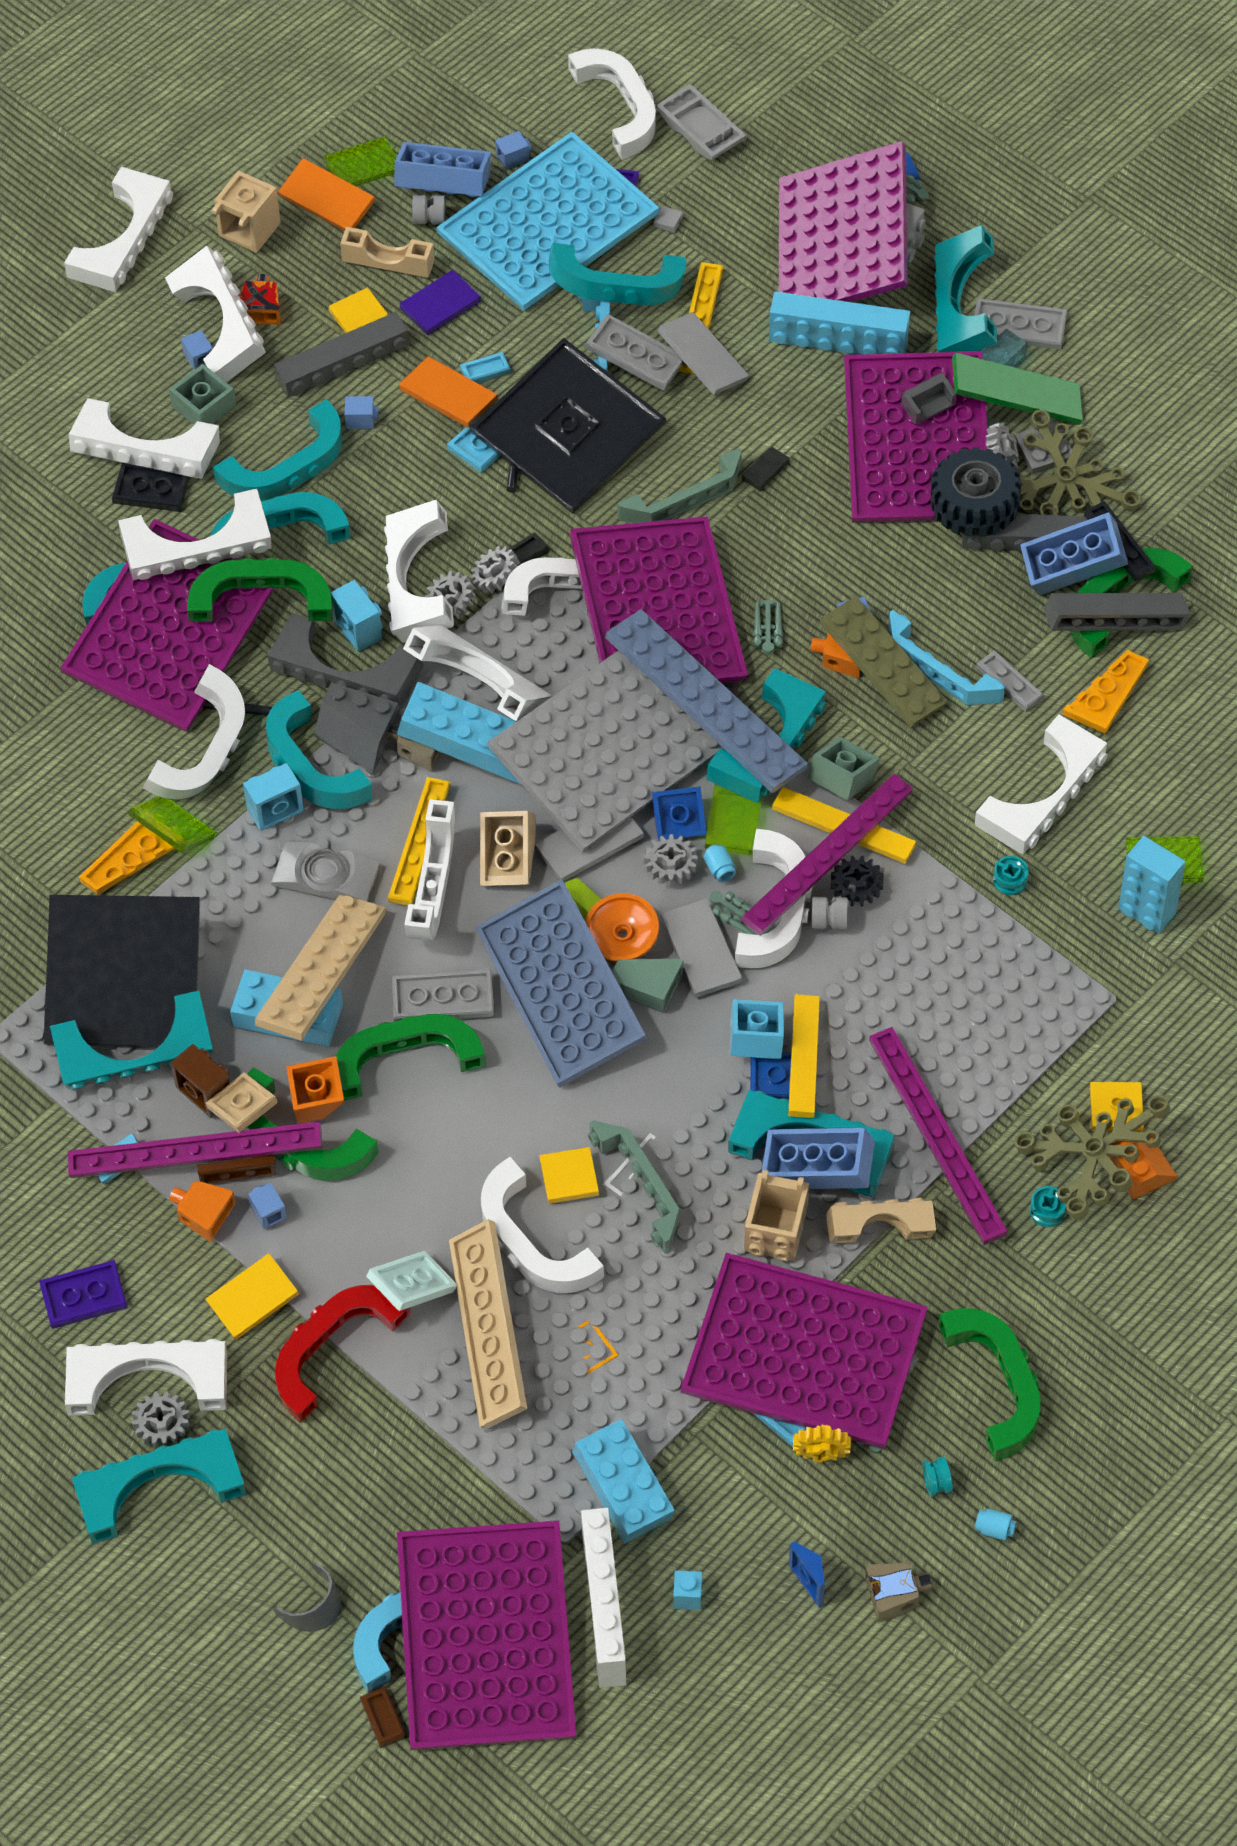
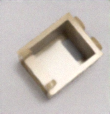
[212,170,281,253]
[744,1169,809,1261]

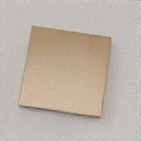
[206,1072,278,1133]

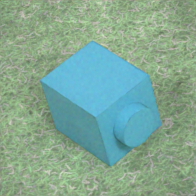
[674,1571,702,1610]

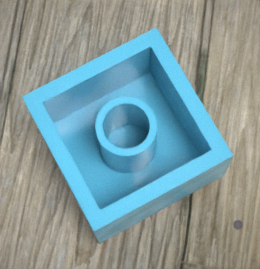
[330,580,383,652]
[243,763,304,831]
[730,999,784,1059]

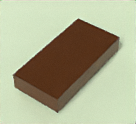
[360,1687,406,1748]

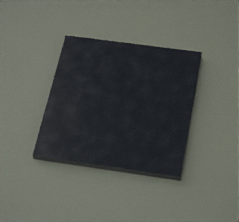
[470,338,666,514]
[43,895,201,1047]

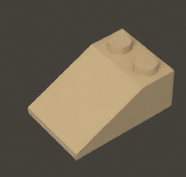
[480,811,536,886]

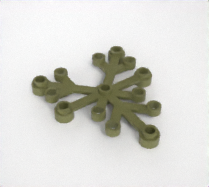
[1019,410,1141,515]
[1014,1095,1170,1220]

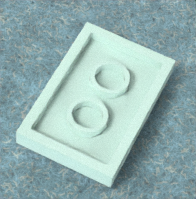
[366,1251,457,1311]

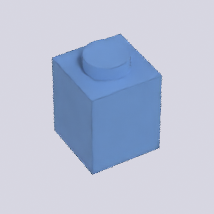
[495,131,531,170]
[181,330,213,370]
[345,396,378,429]
[248,1182,287,1229]

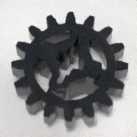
[830,856,884,907]

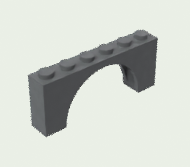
[267,613,423,709]

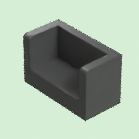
[901,373,957,425]

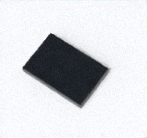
[112,462,190,512]

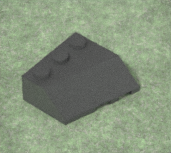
[314,682,400,776]

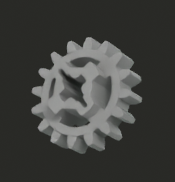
[986,423,1019,468]
[471,546,520,593]
[425,571,476,619]
[644,834,698,886]
[132,1391,190,1448]

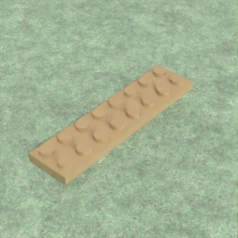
[255,895,385,1041]
[449,1219,527,1429]

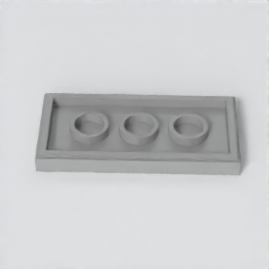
[974,298,1067,350]
[658,312,749,395]
[585,314,685,391]
[535,817,644,881]
[660,899,742,998]
[391,969,494,1021]

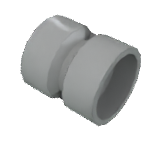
[412,195,446,225]
[812,897,847,930]

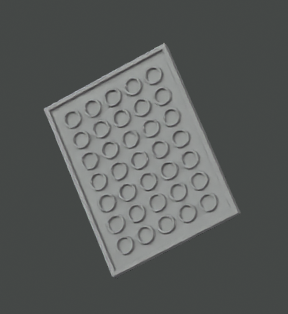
[487,650,725,852]

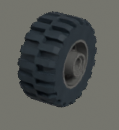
[931,447,1021,537]

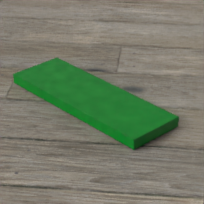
[952,353,1083,425]

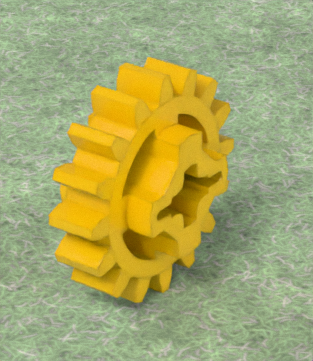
[793,1425,851,1463]

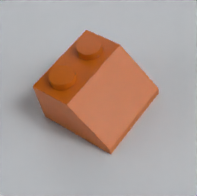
[286,1056,345,1124]
[1108,1138,1178,1200]

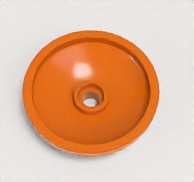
[585,893,659,963]

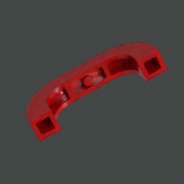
[275,1285,411,1423]

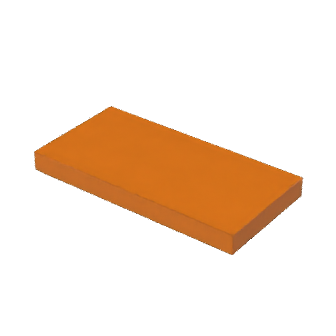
[278,158,375,231]
[399,356,498,428]

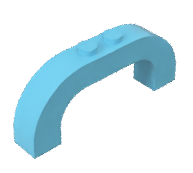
[353,1592,403,1693]

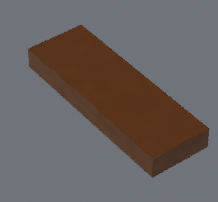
[197,1155,277,1184]

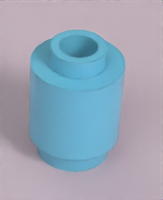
[703,845,736,882]
[975,1508,1016,1541]

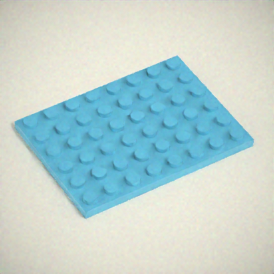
[436,132,660,311]

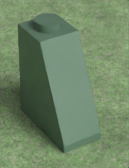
[610,958,684,1013]

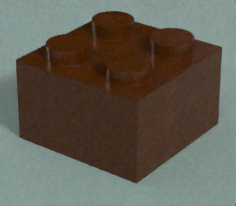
[171,1044,230,1118]

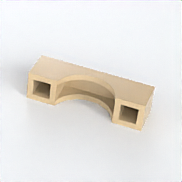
[340,227,434,278]
[826,1198,936,1244]

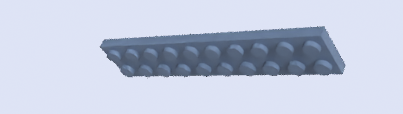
[605,609,808,793]

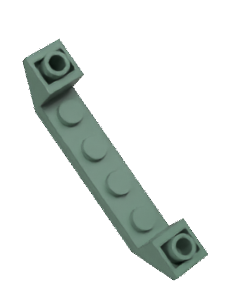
[617,448,742,523]
[588,1120,679,1254]

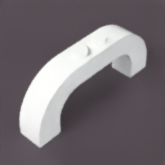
[568,49,656,160]
[502,558,582,616]
[143,664,245,799]
[404,799,455,940]
[735,829,812,969]
[481,1157,604,1293]

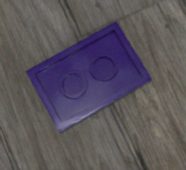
[399,270,481,335]
[39,1260,128,1329]

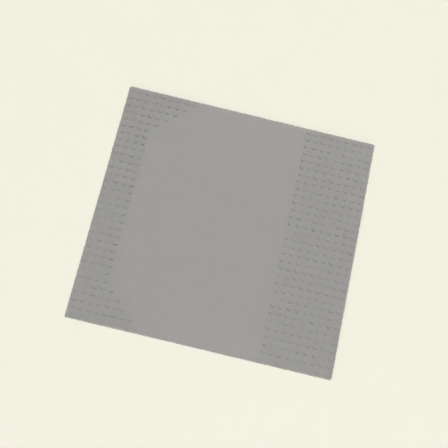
[0,587,1116,1544]

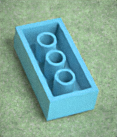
[1118,835,1185,934]
[230,969,343,1047]
[572,1419,675,1544]

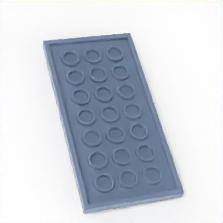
[475,879,648,1088]

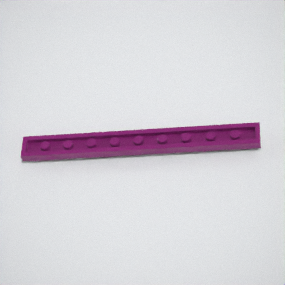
[742,774,913,936]
[869,1027,1007,1245]
[68,1122,322,1178]

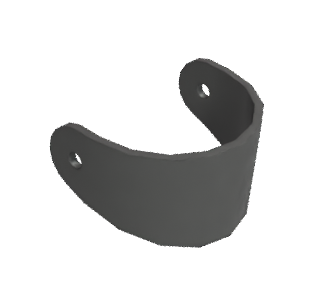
[273,1562,341,1632]

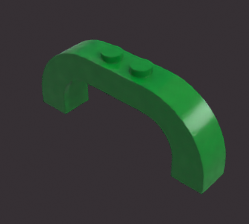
[1071,548,1193,658]
[187,558,332,622]
[336,1014,486,1101]
[244,1067,379,1181]
[938,1308,1040,1462]

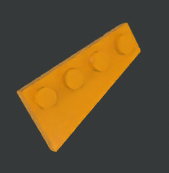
[1062,650,1149,734]
[79,813,183,895]

